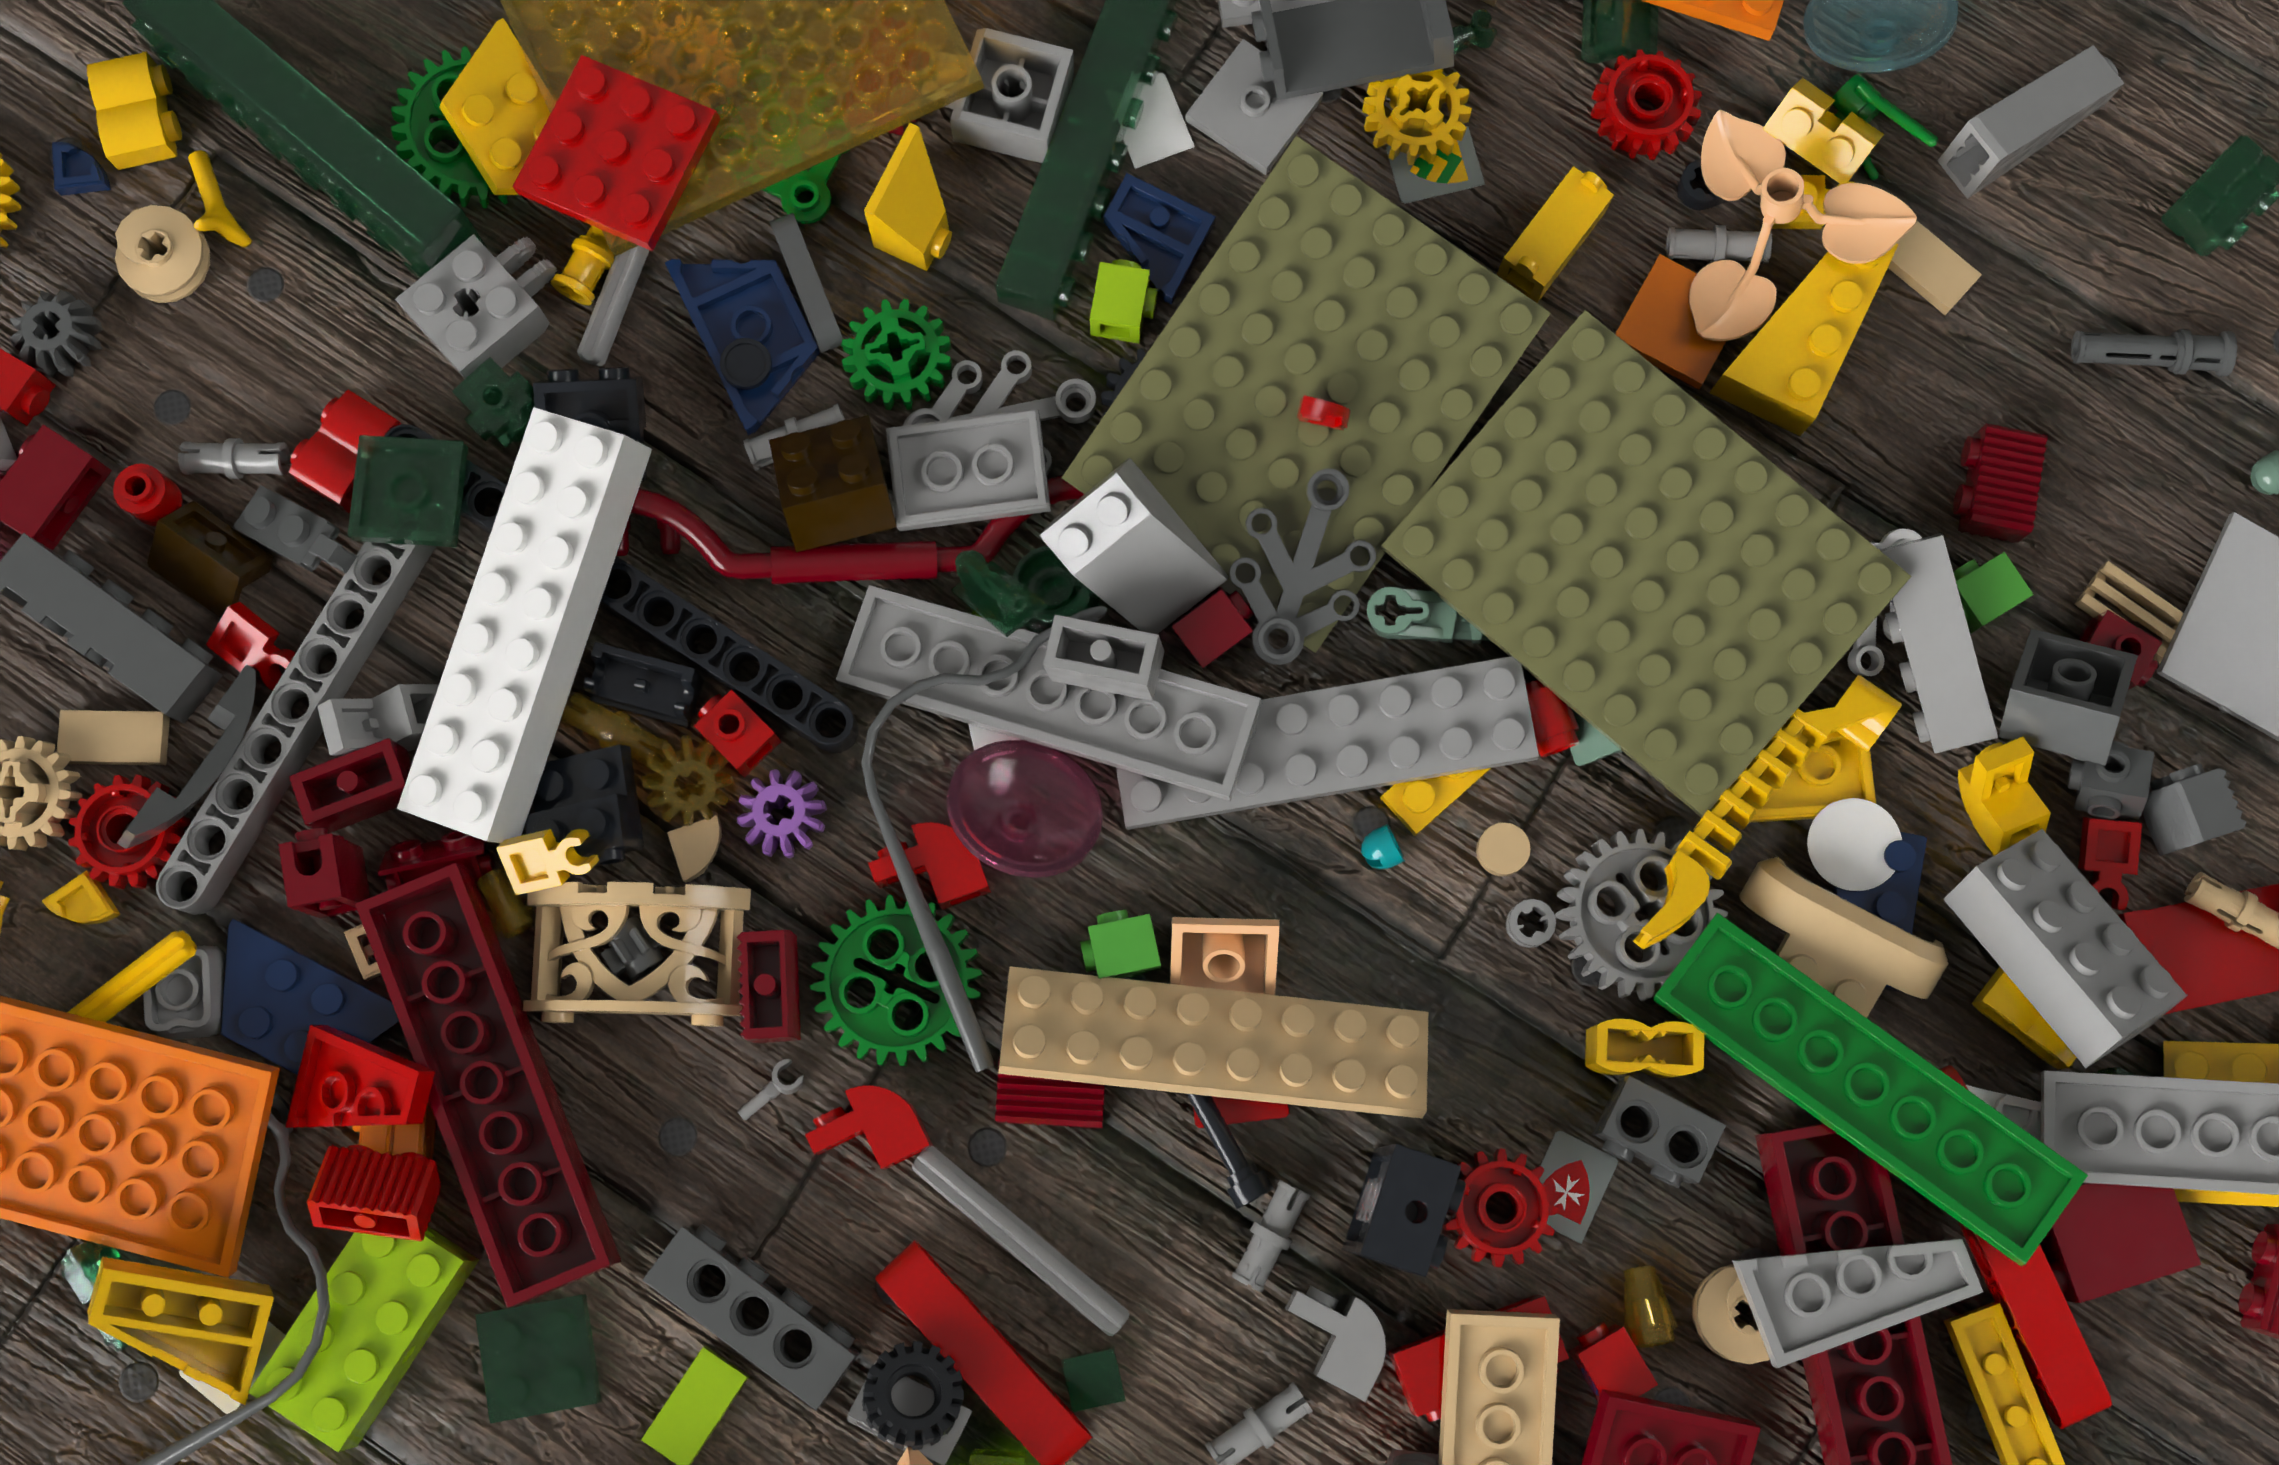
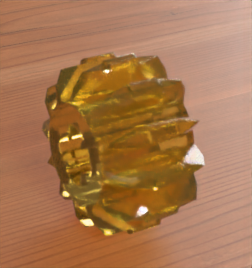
[642,735,733,826]

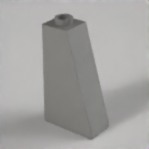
[1937,45,2124,199]

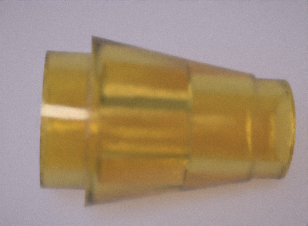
[1623,1266,1678,1348]

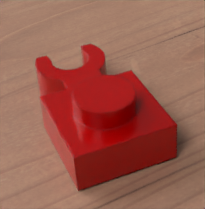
[206,601,296,690]
[2078,817,2142,910]

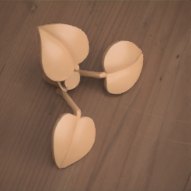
[1689,110,1917,341]

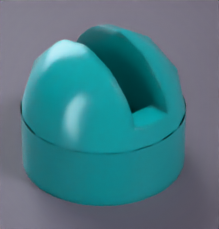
[1361,824,1405,870]

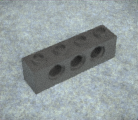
[642,1224,860,1411]

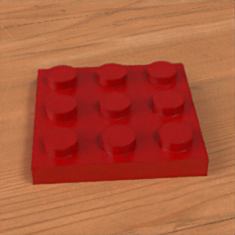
[512,55,720,251]

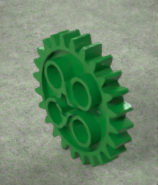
[391,46,508,208]
[810,895,983,1067]

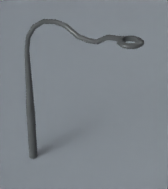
[861,606,1107,1073]
[134,1092,330,1465]

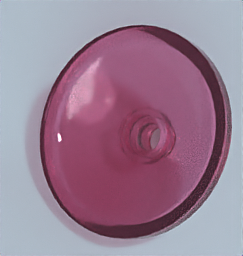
[947,740,1103,878]

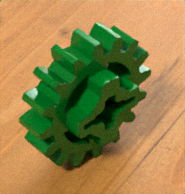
[842,298,952,410]

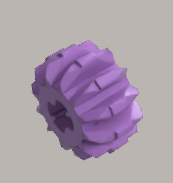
[737,769,827,858]

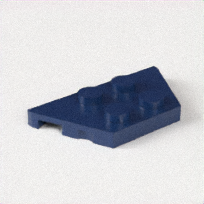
[665,259,820,436]
[221,918,400,1075]

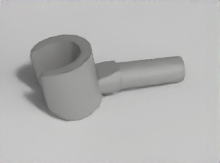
[737,1059,804,1121]

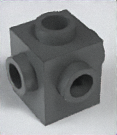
[2067,741,2154,821]

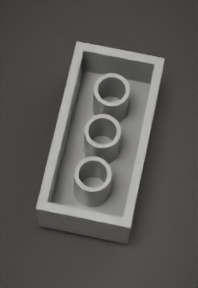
[1944,829,2187,1068]

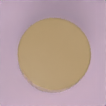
[1476,823,1531,876]

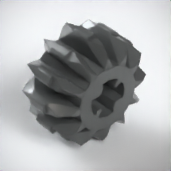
[9,290,104,378]

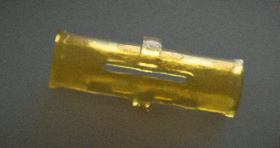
[561,692,668,770]

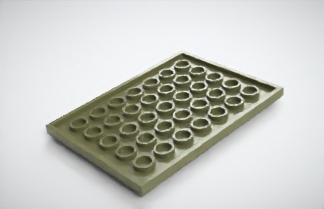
[1062,135,1551,653]
[1381,310,1912,818]

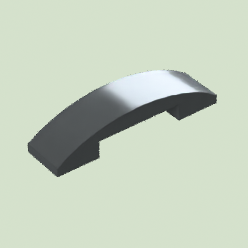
[117,664,256,849]

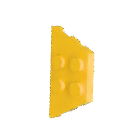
[439,18,556,195]

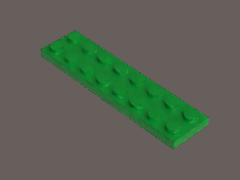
[1653,913,2088,1266]

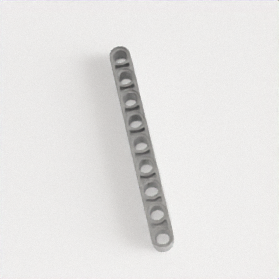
[156,502,438,915]

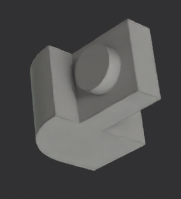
[317,684,439,756]
[1285,1285,1386,1402]

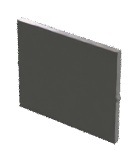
[2156,512,2279,741]

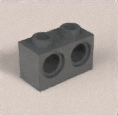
[1592,1075,1726,1188]

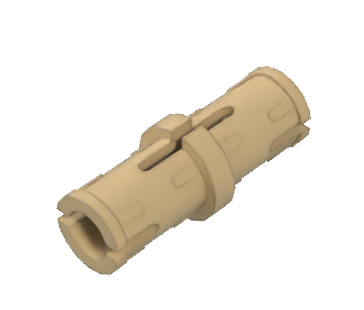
[2184,872,2279,950]

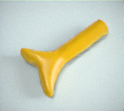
[188,150,252,247]

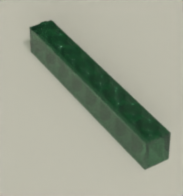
[995,0,1178,321]

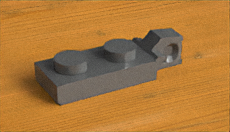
[232,485,357,573]

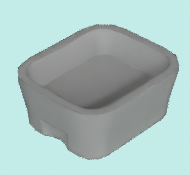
[143,945,226,1040]

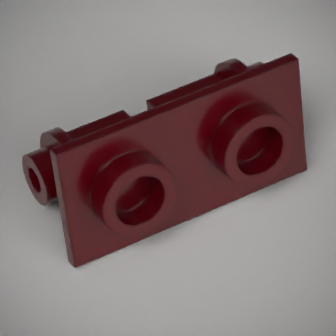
[378,830,495,890]

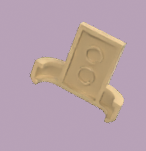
[1739,857,1949,1018]

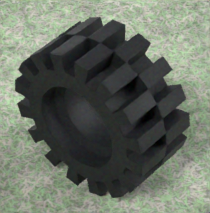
[862,1341,964,1450]

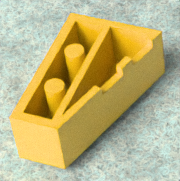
[87,1257,274,1405]

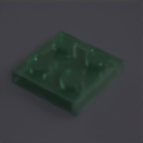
[348,435,468,547]
[475,1294,602,1424]

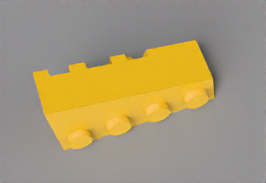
[1709,243,1899,436]

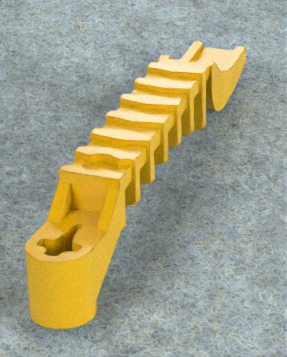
[1633,674,1902,949]

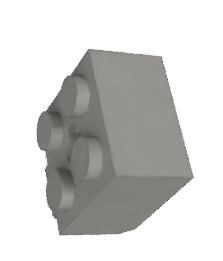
[921,28,1074,165]
[395,234,557,390]

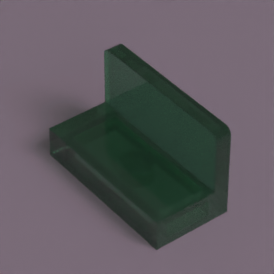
[1581,0,1658,63]

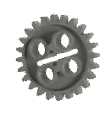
[1555,829,1728,1001]

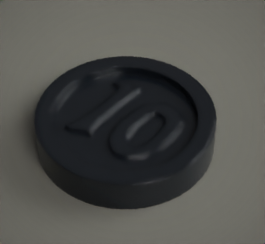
[720,338,772,390]

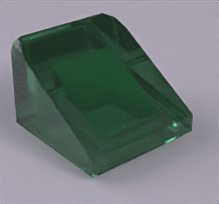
[1061,1346,1126,1412]

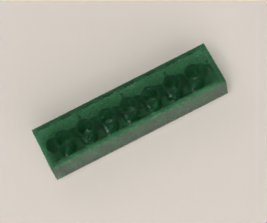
[122,0,487,279]

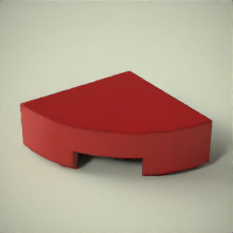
[1297,395,1351,431]

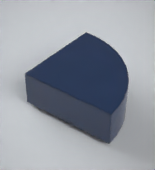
[52,142,111,196]

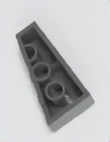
[0,533,223,724]

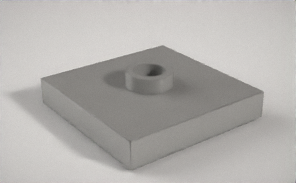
[1185,39,1323,175]

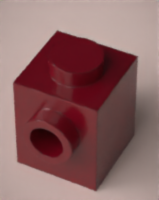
[1172,587,1254,668]
[2078,610,2162,690]

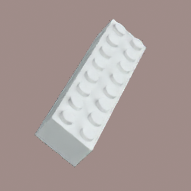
[397,407,652,843]

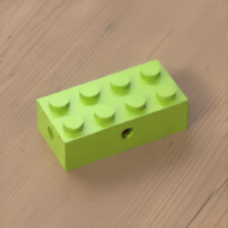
[248,1227,479,1453]

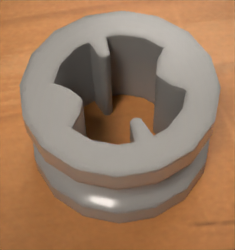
[1505,899,1556,948]

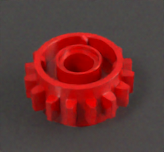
[1591,49,1702,160]
[68,774,191,890]
[1443,1148,1559,1267]

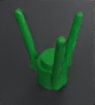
[1832,74,1938,180]

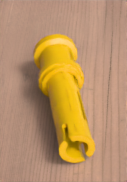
[551,225,620,306]

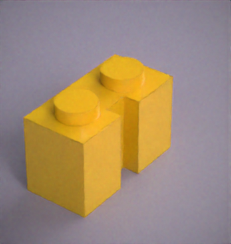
[1763,78,1884,184]

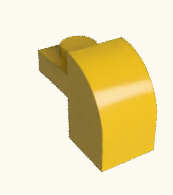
[1958,736,2051,856]

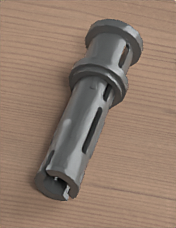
[2071,329,2237,377]

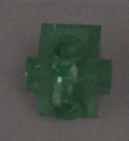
[452,357,535,448]

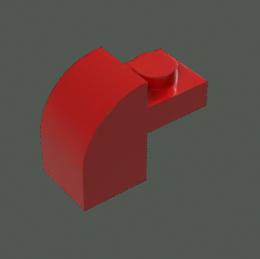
[868,822,991,910]
[805,1085,933,1170]

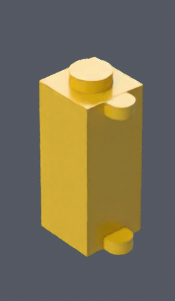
[1497,166,1614,303]

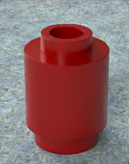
[113,464,182,526]
[1525,680,1580,758]

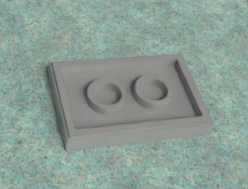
[886,408,1051,531]

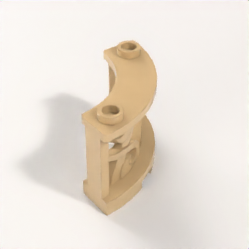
[523,882,751,1027]

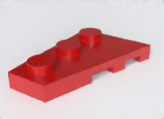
[285,1025,435,1128]

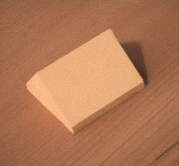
[1170,917,1280,995]

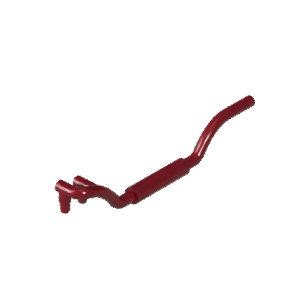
[616,475,1084,585]

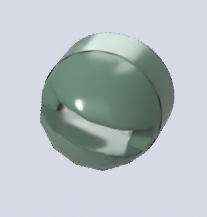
[2250,450,2279,495]

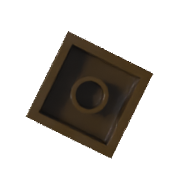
[769,415,897,552]

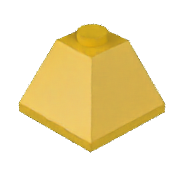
[864,123,952,271]

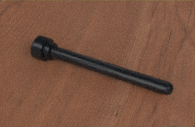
[1129,974,1274,1209]

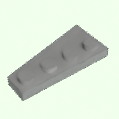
[1732,1239,1983,1368]

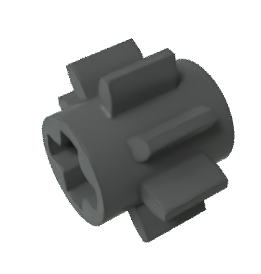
[600,916,666,982]

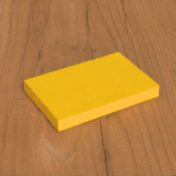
[1723,719,1876,824]

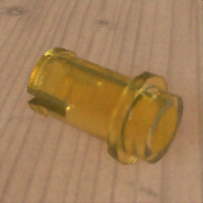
[477,867,534,938]

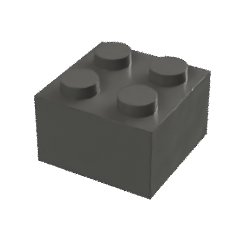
[1998,629,2138,765]

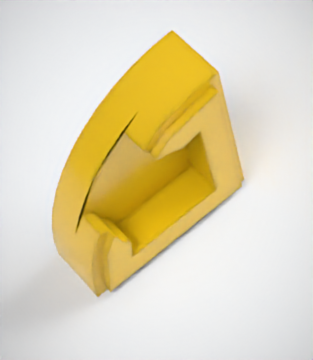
[42,870,121,924]

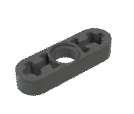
[769,212,843,353]

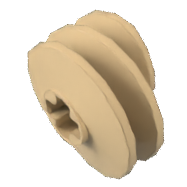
[115,205,210,303]
[1692,1264,1770,1364]

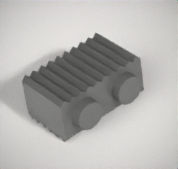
[2142,763,2247,856]

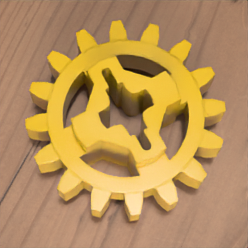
[1362,68,1472,165]

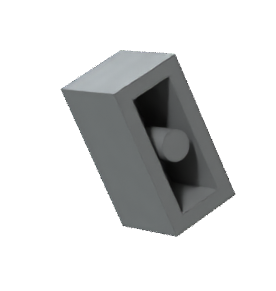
[1043,615,1165,701]

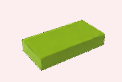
[641,1346,750,1465]

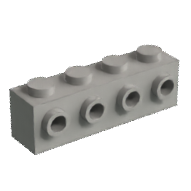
[1880,533,1998,754]

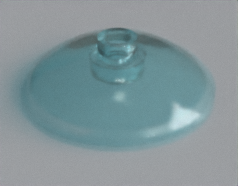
[1803,0,1958,74]

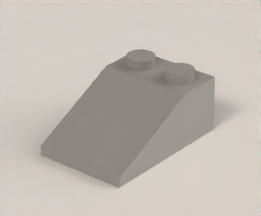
[1039,458,1229,634]

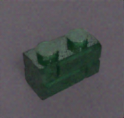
[2161,135,2279,257]

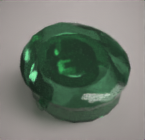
[1010,546,1100,634]

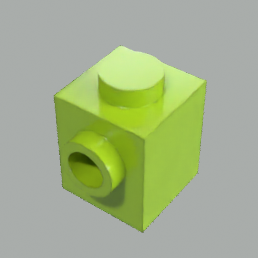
[1090,259,1158,343]

